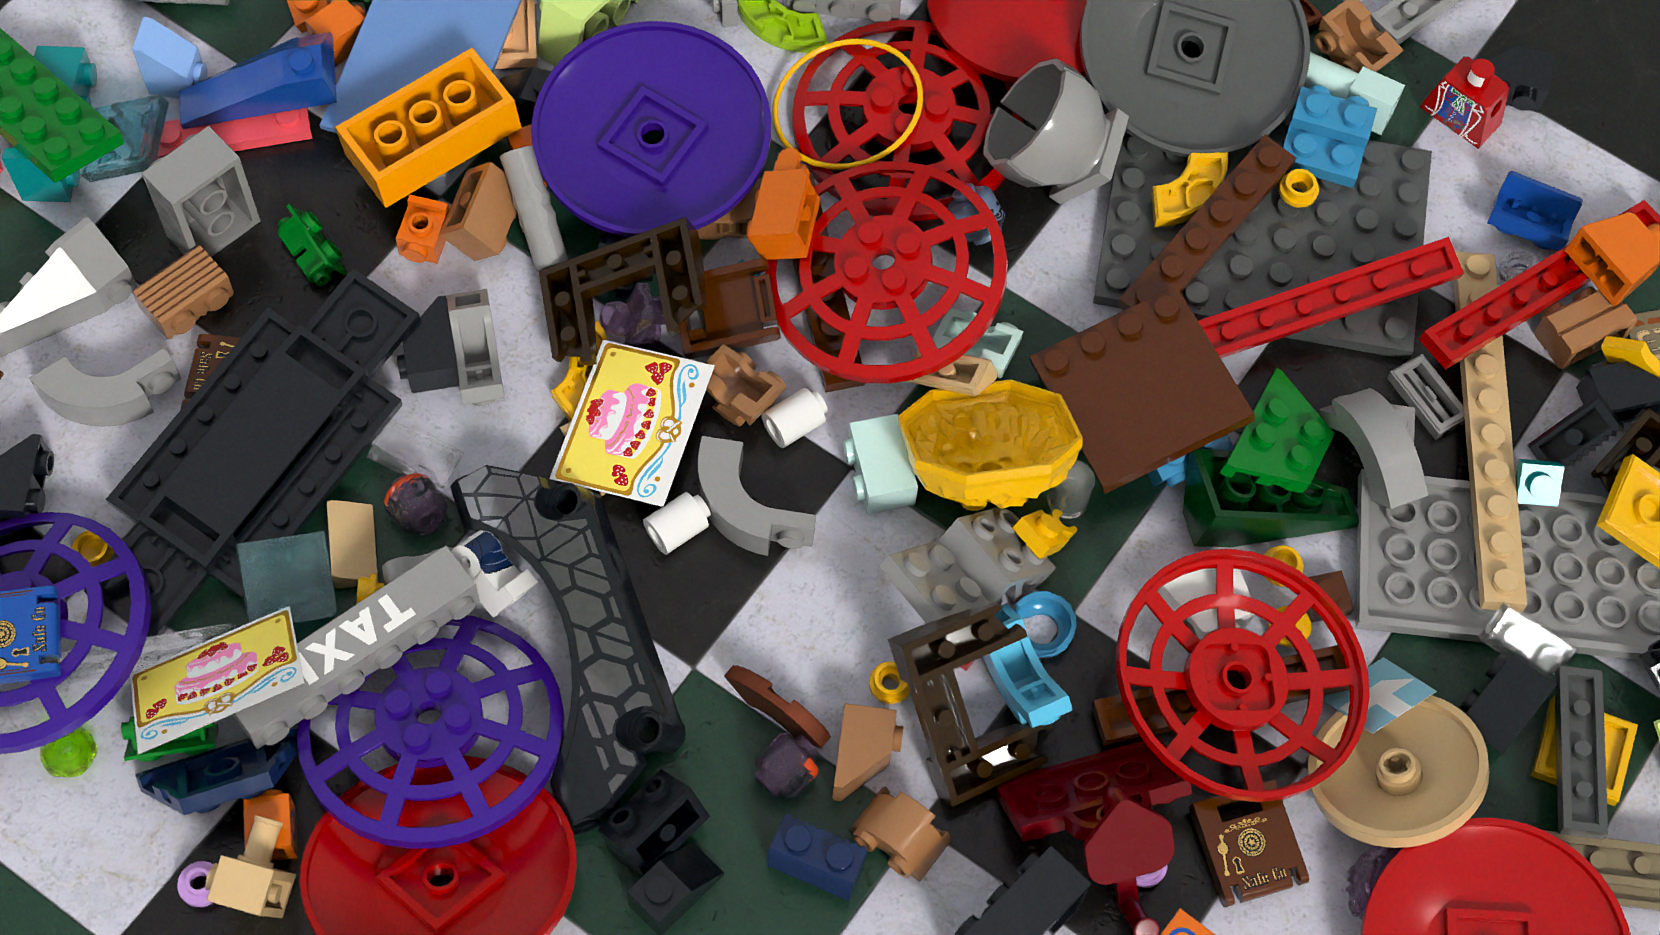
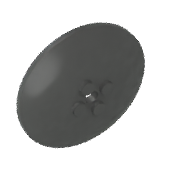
[1080,0,1310,157]

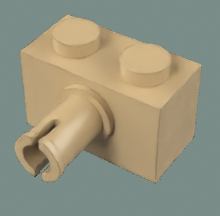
[206,815,296,918]

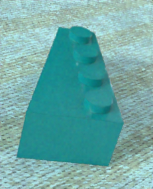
[2,46,97,202]

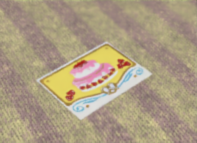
[549,340,715,507]
[130,606,304,754]

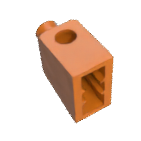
[1564,212,1660,306]

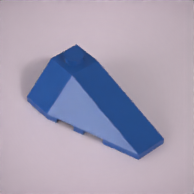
[179,32,337,129]

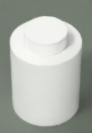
[761,388,828,448]
[643,492,711,555]

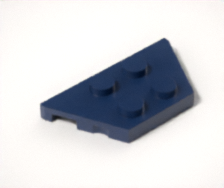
[135,722,299,815]

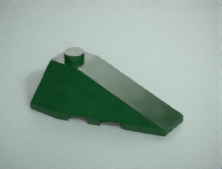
[1183,449,1359,548]

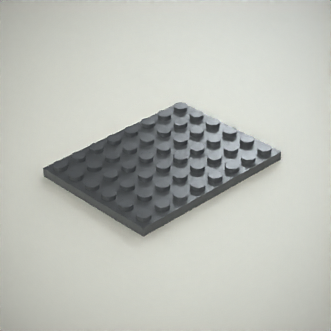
[1093,124,1432,360]

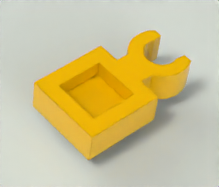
[1012,509,1078,559]

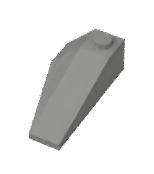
[0,216,137,357]

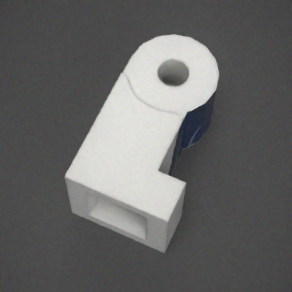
[451,530,538,618]

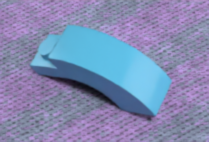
[983,603,1073,728]

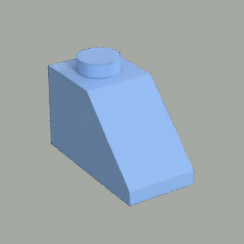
[132,17,207,99]

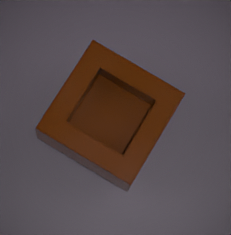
[1307,570,1354,623]

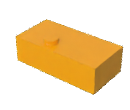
[335,48,522,208]

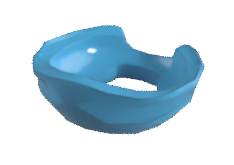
[1015,591,1077,658]

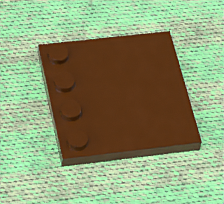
[1030,286,1255,494]

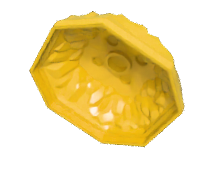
[898,379,1083,511]

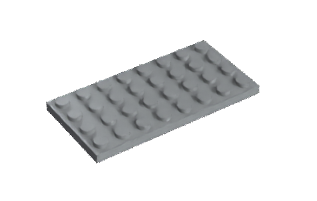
[1355,469,1660,661]

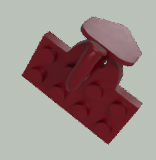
[995,736,1192,935]

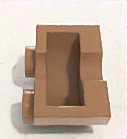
[1314,0,1404,73]
[705,344,786,426]
[849,786,951,882]

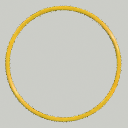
[772,39,923,170]

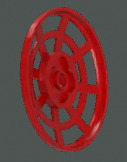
[792,20,1024,222]
[765,161,1008,384]
[1116,549,1370,802]

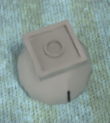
[983,58,1129,204]

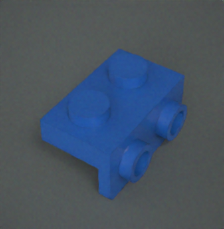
[1487,171,1583,251]

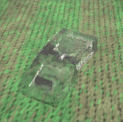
[367,419,464,489]

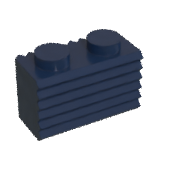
[767,814,867,901]

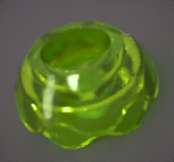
[40,726,97,778]

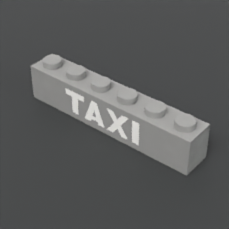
[232,546,480,750]

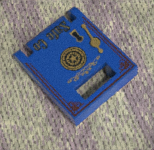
[0,586,62,684]

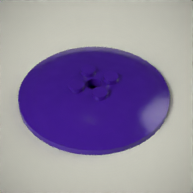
[531,21,771,237]

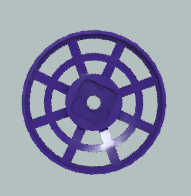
[0,512,151,754]
[297,615,565,849]

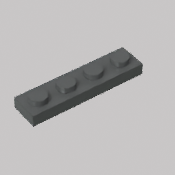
[1554,665,1608,839]

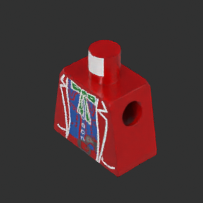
[1420,56,1509,149]

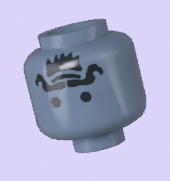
[947,183,1005,245]

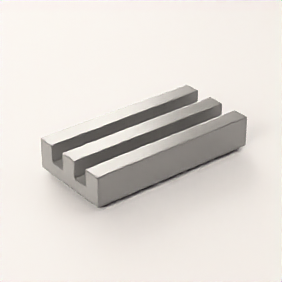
[1387,354,1465,440]

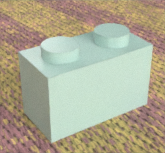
[842,414,918,514]

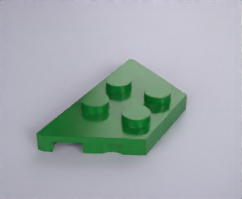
[1219,368,1335,493]

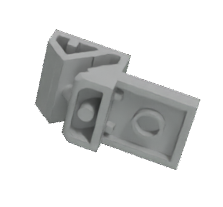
[880,507,1056,624]

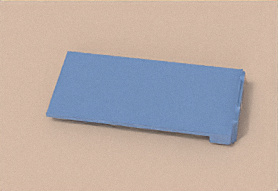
[320,0,522,133]

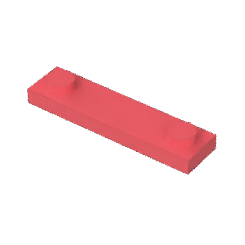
[148,108,313,162]

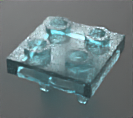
[80,94,169,183]
[236,531,338,624]

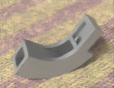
[1318,388,1428,509]
[698,436,816,556]

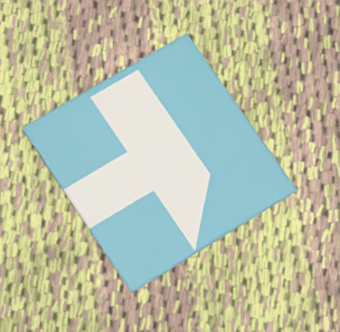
[1323,657,1437,734]

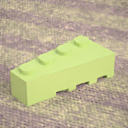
[537,0,640,66]

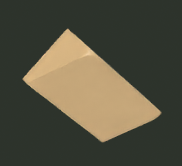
[906,349,998,397]
[327,500,379,589]

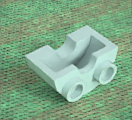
[932,308,1023,379]

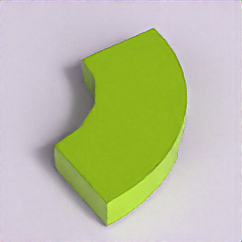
[737,0,829,53]

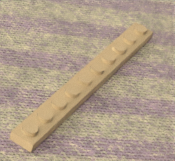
[1453,252,1527,612]

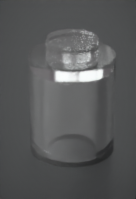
[1047,460,1095,519]

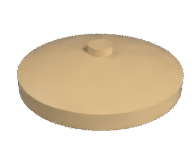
[1308,695,1489,848]

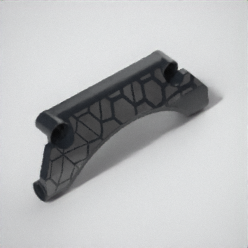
[450,465,686,835]

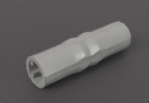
[500,146,569,272]

